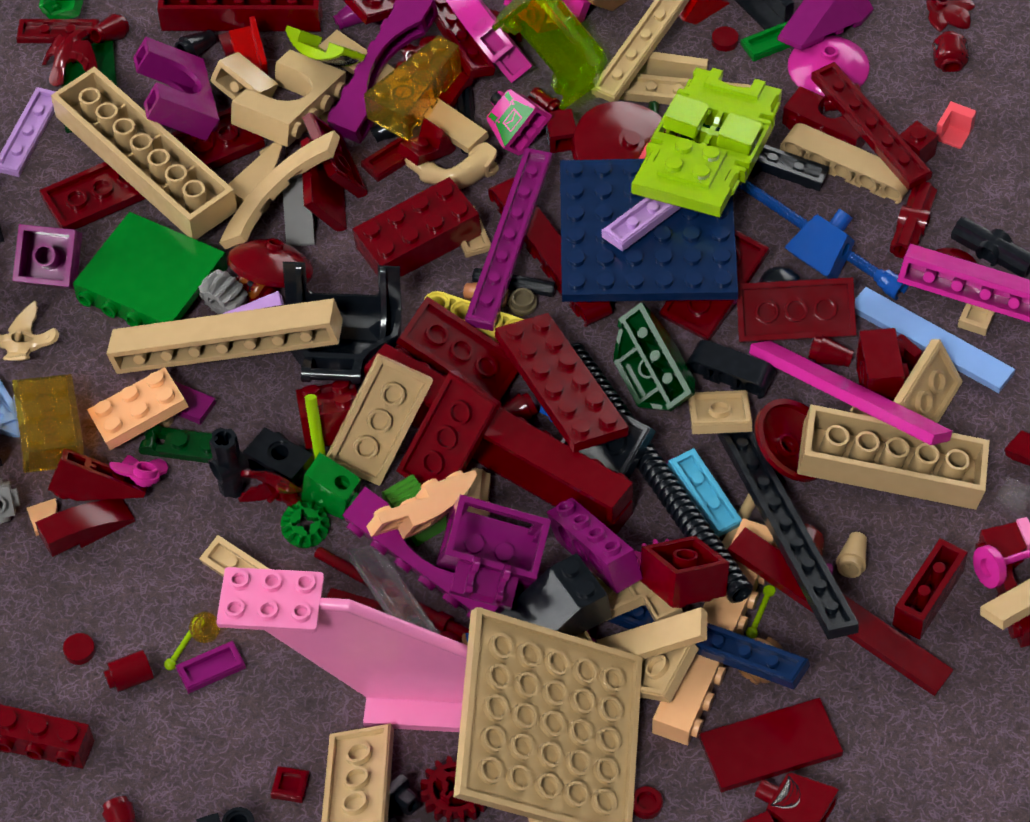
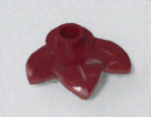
[926,0,975,32]

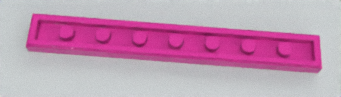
[749,341,952,445]

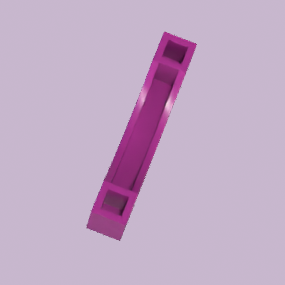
[327,0,439,144]
[342,487,505,620]

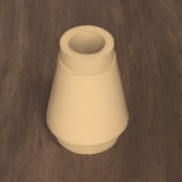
[836,532,867,578]

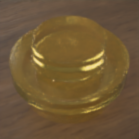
[189,612,220,643]

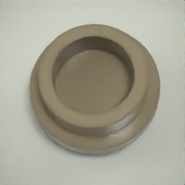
[508,288,537,316]

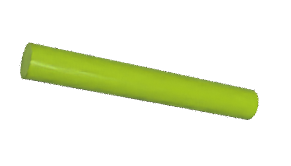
[304,394,326,459]

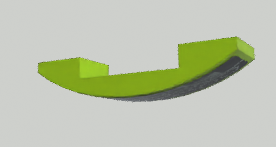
[285,25,365,66]

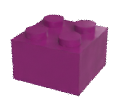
[12,224,82,290]

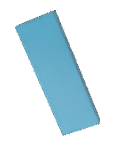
[668,448,742,537]

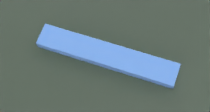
[855,287,1015,393]

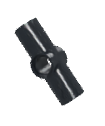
[951,217,1030,278]
[208,427,248,499]

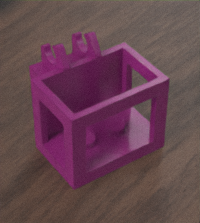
[436,494,551,610]

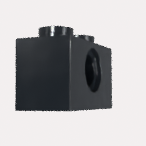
[243,427,314,487]

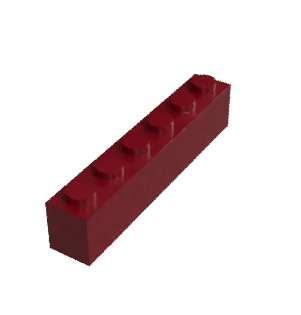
[157,0,323,32]

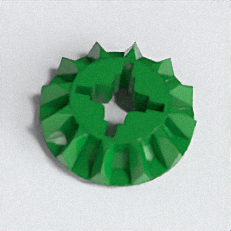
[281,500,329,548]

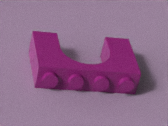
[133,37,220,141]

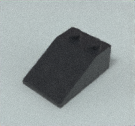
[500,553,612,637]

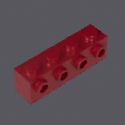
[0,704,94,769]

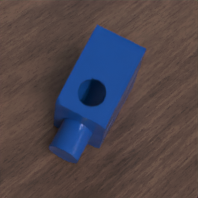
[785,209,855,279]

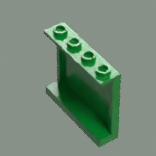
[73,211,228,327]

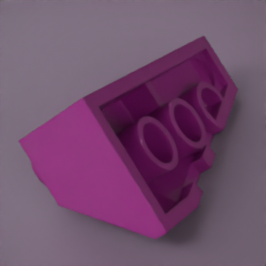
[777,0,874,50]

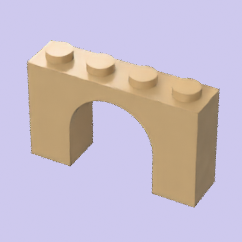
[231,50,346,147]

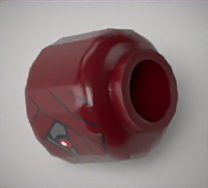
[932,31,969,72]

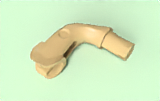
[405,142,499,189]

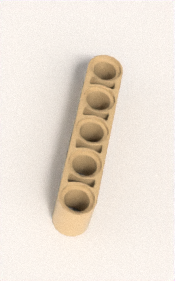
[780,123,909,204]

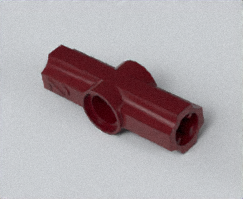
[889,182,937,259]

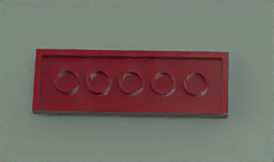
[495,313,629,453]

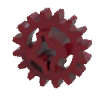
[420,756,486,822]

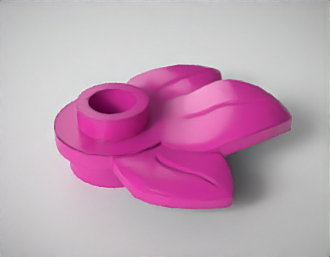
[109,455,168,487]

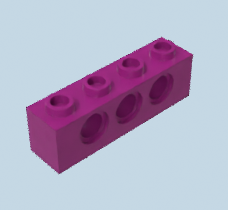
[546,498,643,594]

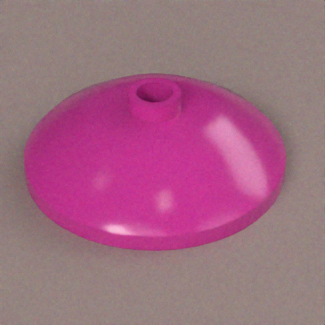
[788,35,870,96]

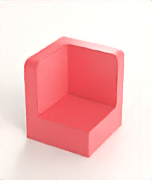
[936,101,976,149]

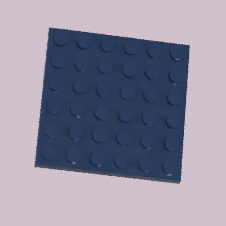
[560,159,738,302]

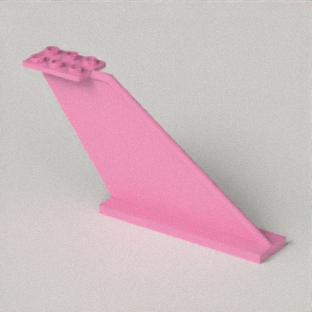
[216,567,468,732]

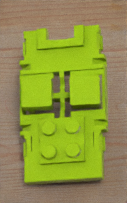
[631,67,782,217]

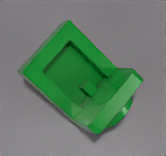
[39,0,84,19]

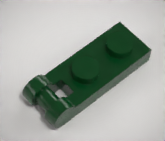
[138,424,213,463]

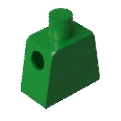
[301,452,361,520]

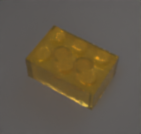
[12,374,83,473]

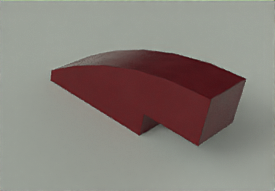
[35,499,136,557]

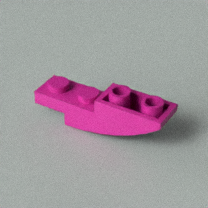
[446,0,533,83]

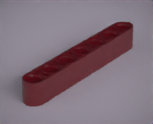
[488,177,612,327]

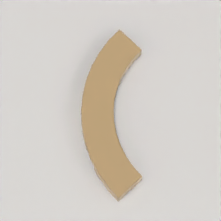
[219,130,340,249]

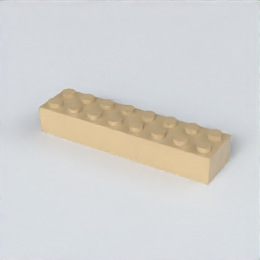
[51,66,237,240]

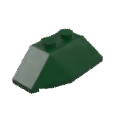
[613,302,695,412]

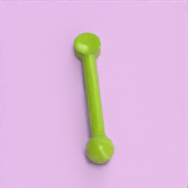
[746,585,775,639]
[164,617,203,671]

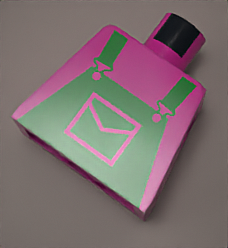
[487,89,552,156]

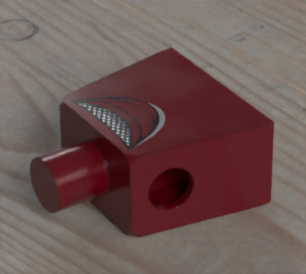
[755,773,839,822]

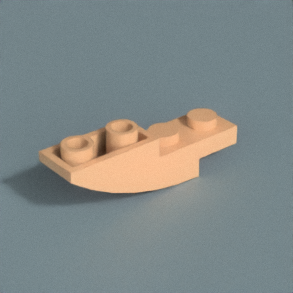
[366,470,478,539]

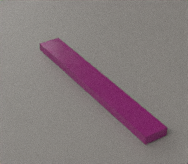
[465,148,552,331]

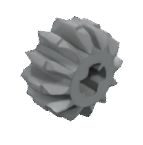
[198,269,248,315]

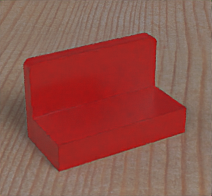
[229,16,268,75]

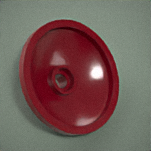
[227,238,313,288]
[755,399,819,482]

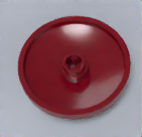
[571,101,677,160]

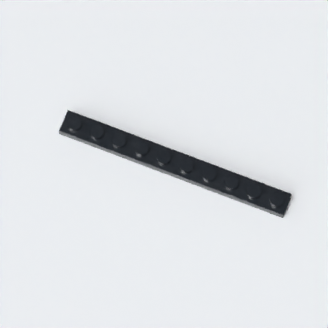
[718,432,859,640]

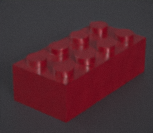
[352,177,482,277]

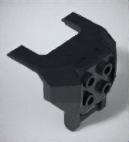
[283,262,402,385]

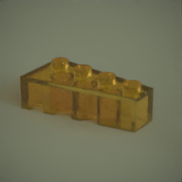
[364,35,462,141]

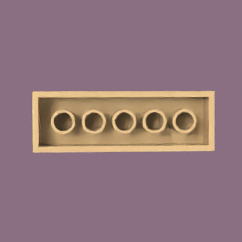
[797,404,990,510]

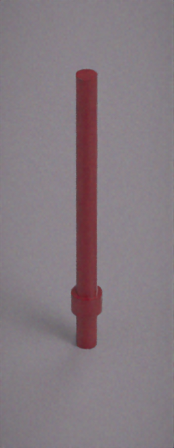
[314,547,469,639]

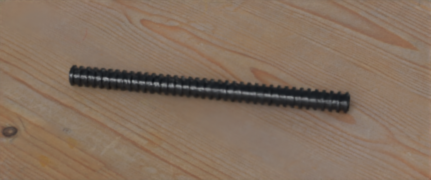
[571,342,753,603]

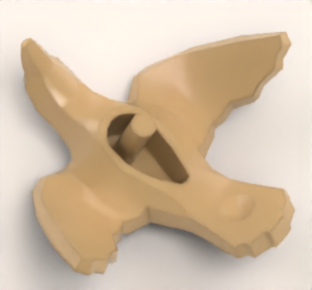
[0,300,59,361]

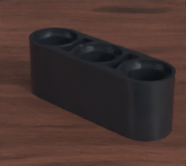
[686,340,776,399]

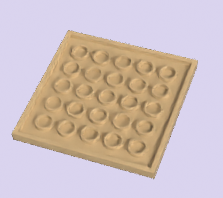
[453,607,643,822]

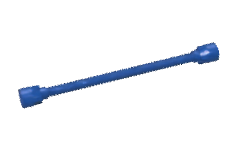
[738,180,909,301]

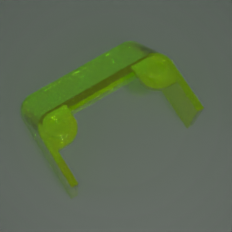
[492,0,607,110]

